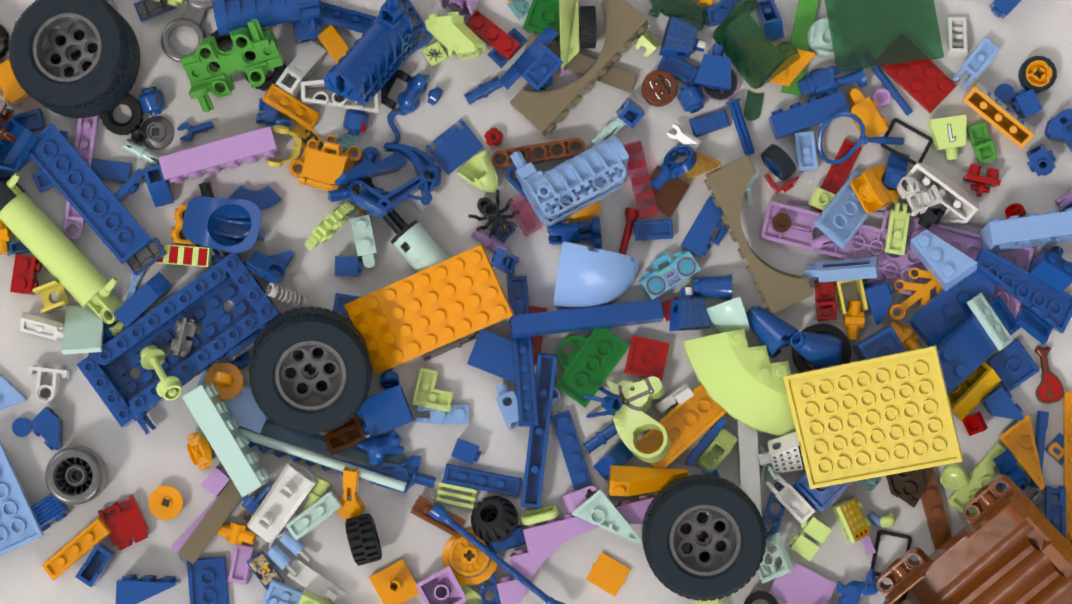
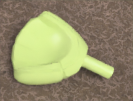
[939,463,969,490]

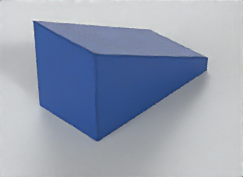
[7,241,30,256]

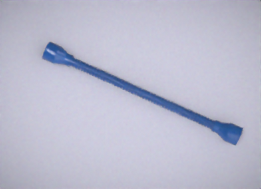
[428,502,565,604]

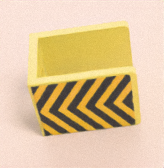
[834,279,868,315]
[32,280,71,314]

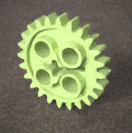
[304,201,355,251]

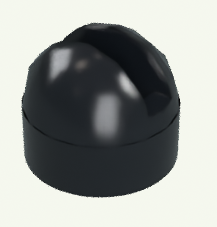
[131,127,147,144]

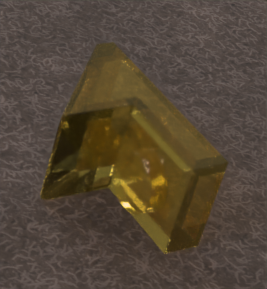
[682,151,722,181]

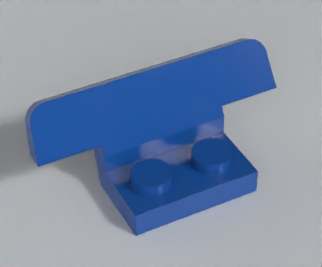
[500,27,563,91]

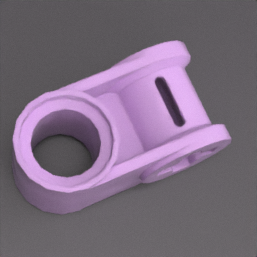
[562,484,599,514]

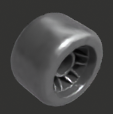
[45,446,107,505]

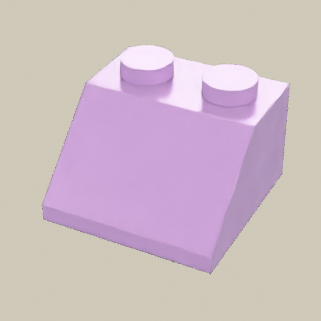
[415,566,468,604]

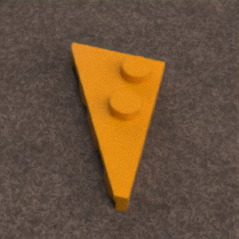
[999,414,1045,490]

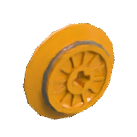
[442,528,499,586]

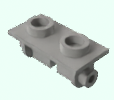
[170,317,197,358]

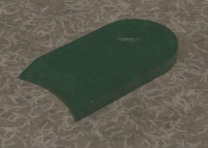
[744,90,764,121]

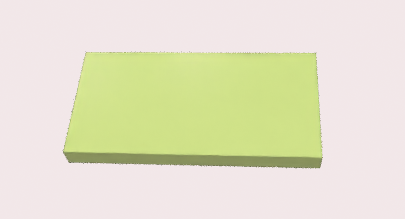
[946,443,1024,514]

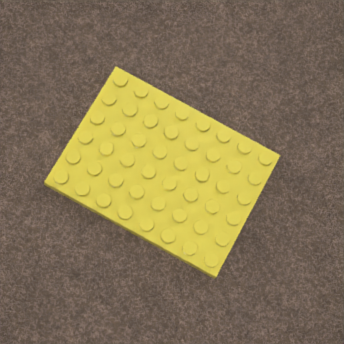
[783,345,963,489]

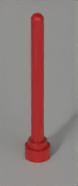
[619,207,640,255]

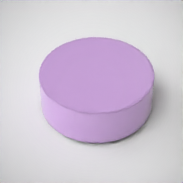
[871,88,891,107]

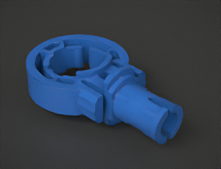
[650,144,697,191]

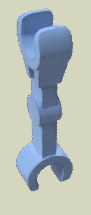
[123,270,145,304]

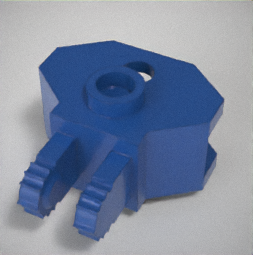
[1044,109,1072,152]

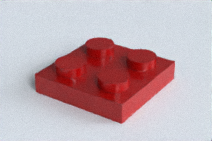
[624,335,670,381]

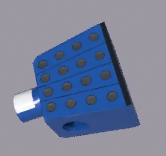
[659,16,706,59]
[669,287,711,331]

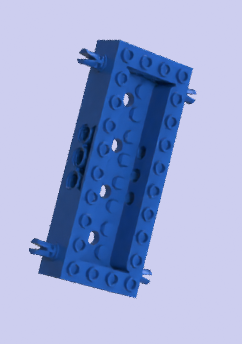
[77,249,281,435]

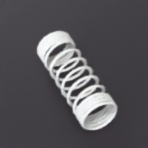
[266,283,309,309]

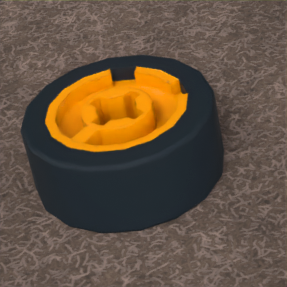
[1018,56,1057,93]

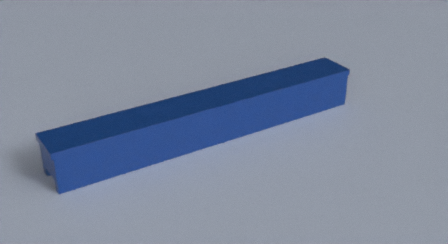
[509,299,664,339]
[521,353,557,508]

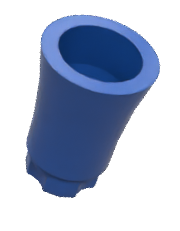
[693,274,732,300]

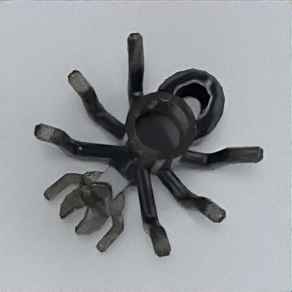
[468,189,519,239]

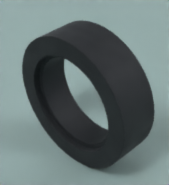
[792,324,852,372]

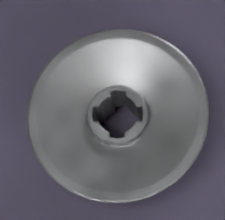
[140,116,174,150]

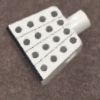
[758,432,805,473]

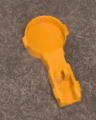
[337,466,365,520]

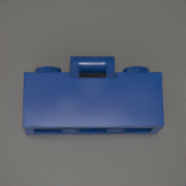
[680,196,728,258]

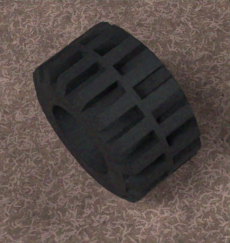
[345,513,382,566]

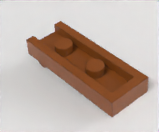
[410,496,465,537]

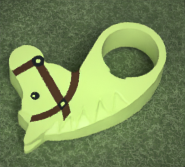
[607,376,671,463]

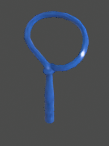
[817,112,905,165]

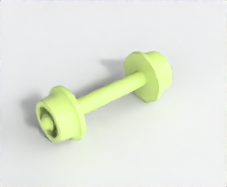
[140,345,182,401]

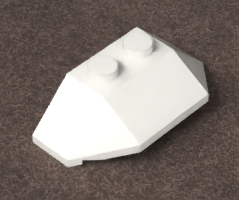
[906,162,979,223]

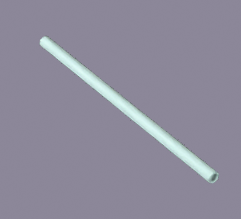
[238,427,407,492]

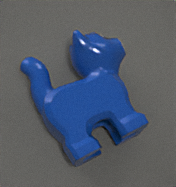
[256,98,291,128]

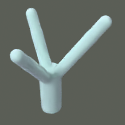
[758,445,785,490]

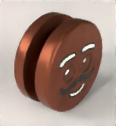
[641,70,677,107]

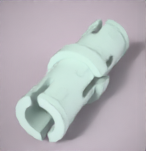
[590,116,627,146]
[122,138,161,166]

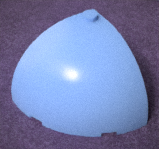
[554,242,641,311]

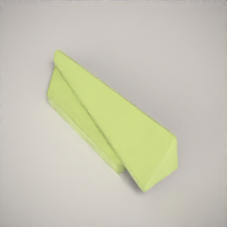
[559,0,579,69]

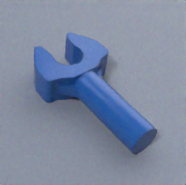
[177,121,214,142]

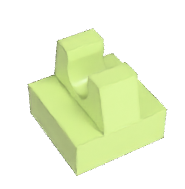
[635,31,661,57]

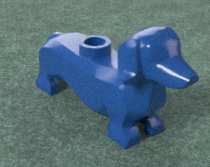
[836,569,879,604]

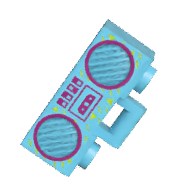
[639,250,701,300]

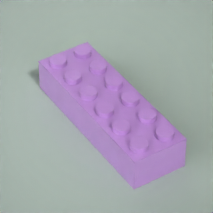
[158,126,280,185]

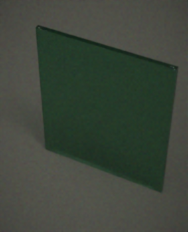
[825,0,944,72]

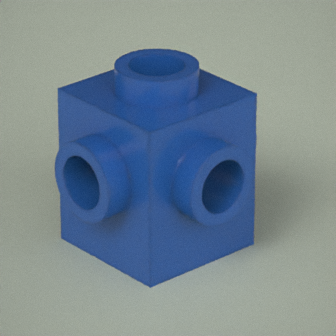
[1026,143,1056,177]

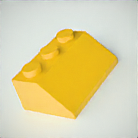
[948,362,1001,421]

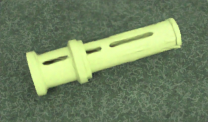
[301,476,332,513]

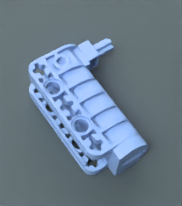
[510,136,629,226]

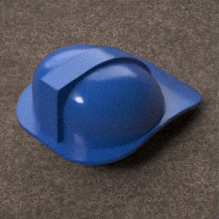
[182,196,266,254]

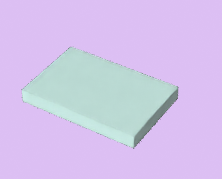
[62,305,105,354]

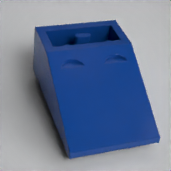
[115,574,181,604]

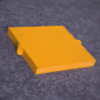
[586,552,631,596]

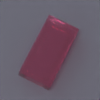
[509,195,542,237]

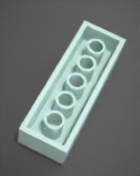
[182,382,270,497]

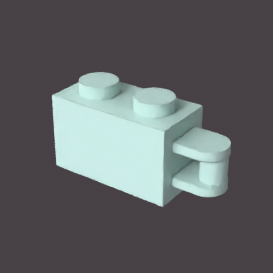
[350,215,378,269]

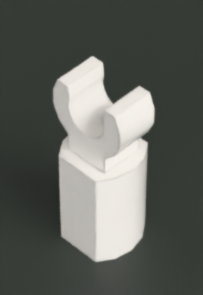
[667,123,702,152]

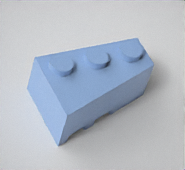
[910,230,977,292]

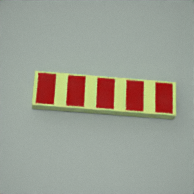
[155,244,212,268]

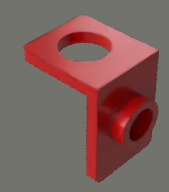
[764,173,799,194]

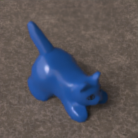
[358,429,404,465]

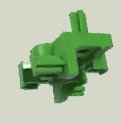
[180,19,284,113]

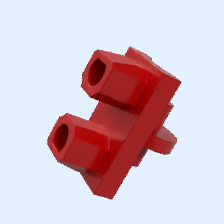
[963,164,1001,197]

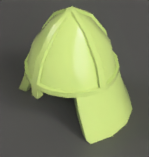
[456,149,498,193]

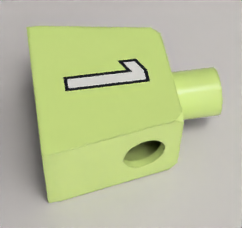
[927,115,967,161]

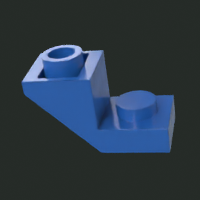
[993,449,1030,491]

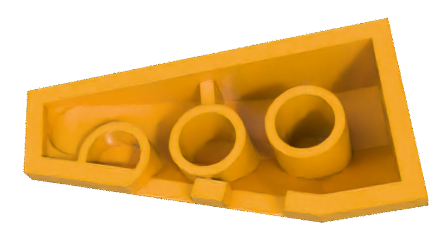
[608,465,688,497]

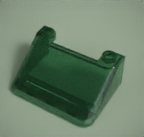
[713,0,800,89]

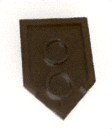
[886,469,928,508]

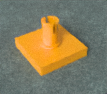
[369,558,419,604]

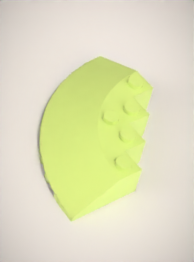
[683,329,796,437]

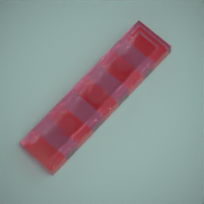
[623,140,659,219]

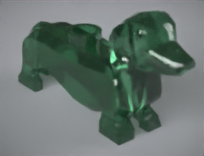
[648,0,710,31]

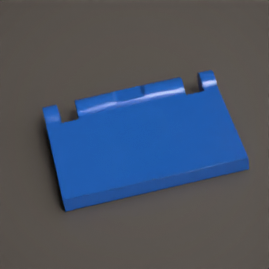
[426,119,484,175]

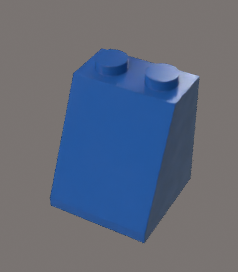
[357,385,415,437]

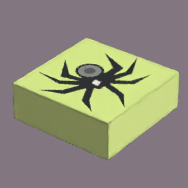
[422,41,448,67]

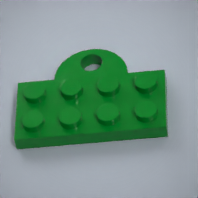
[554,328,630,408]

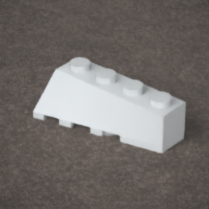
[300,80,381,113]

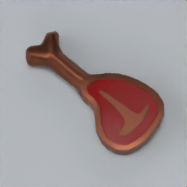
[1034,346,1064,404]

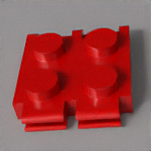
[98,495,149,550]

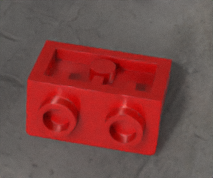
[10,254,42,295]

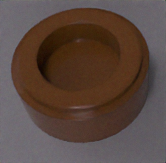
[772,213,791,233]

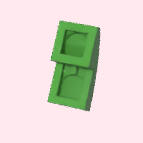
[966,121,998,164]

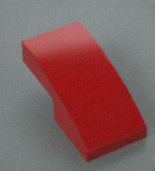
[814,280,837,321]

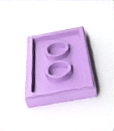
[768,560,837,604]

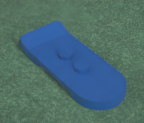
[909,269,995,347]

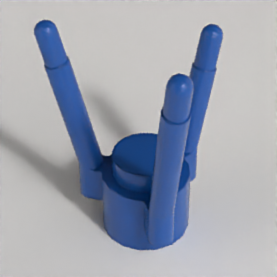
[582,387,622,418]
[241,484,271,514]

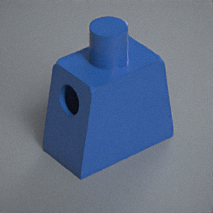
[693,44,731,91]

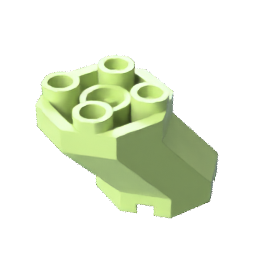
[425,12,487,59]

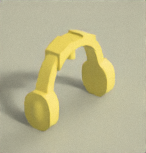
[266,125,302,167]

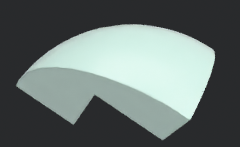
[707,297,750,335]

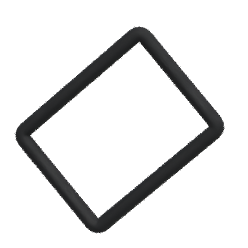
[880,118,933,165]
[870,530,912,576]

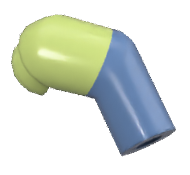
[867,511,896,528]

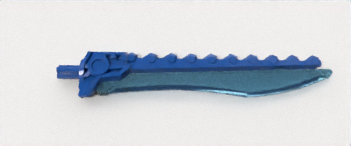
[240,419,436,494]

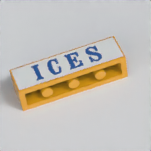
[962,81,1036,149]

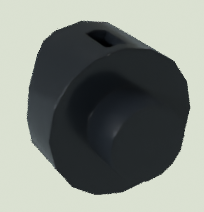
[917,206,945,229]

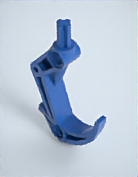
[328,144,442,217]

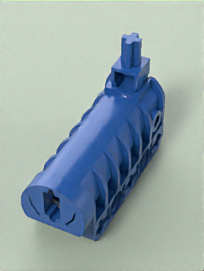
[212,0,323,38]
[324,0,413,106]

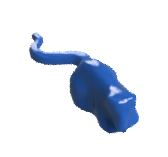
[383,73,430,149]

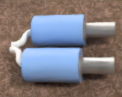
[266,531,313,577]

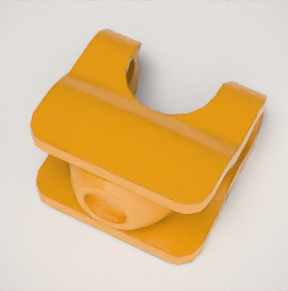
[850,164,901,214]

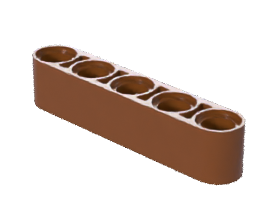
[492,138,585,169]

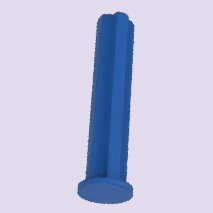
[725,98,755,155]

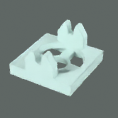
[758,533,794,583]

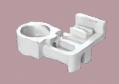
[897,176,943,216]
[655,383,694,413]

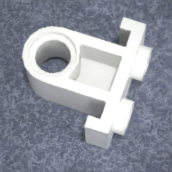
[28,363,71,403]

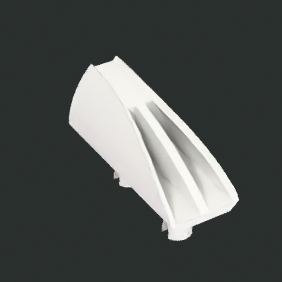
[247,462,317,543]

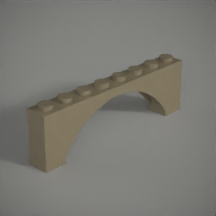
[509,0,649,136]
[704,154,814,314]

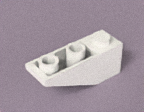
[275,40,327,98]

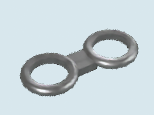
[161,0,213,63]

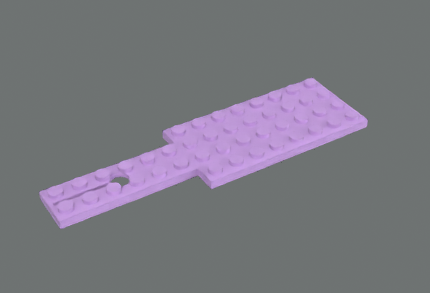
[759,201,1034,319]

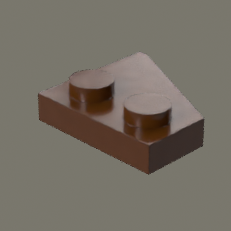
[323,415,366,455]

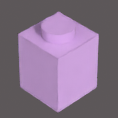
[201,466,231,497]

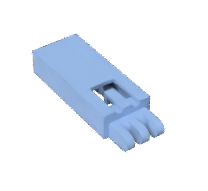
[805,257,878,282]

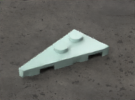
[571,489,642,544]

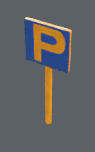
[1044,432,1064,465]

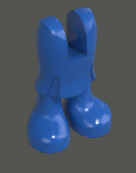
[547,216,602,249]

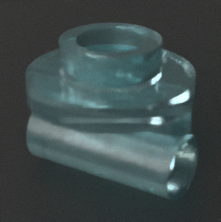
[507,0,529,20]
[336,132,358,153]

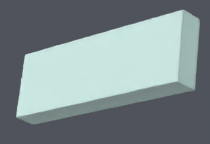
[967,293,1014,351]
[285,491,343,541]

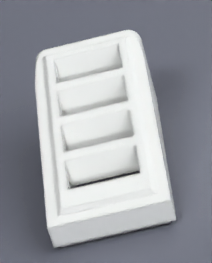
[947,17,968,58]

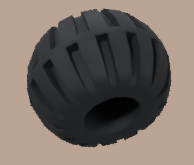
[471,496,518,542]

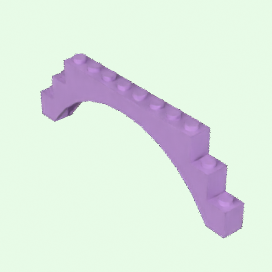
[496,491,726,604]

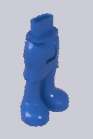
[797,52,867,96]

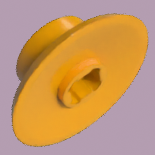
[149,485,183,520]

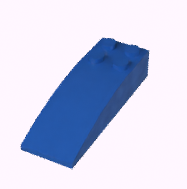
[937,300,997,395]

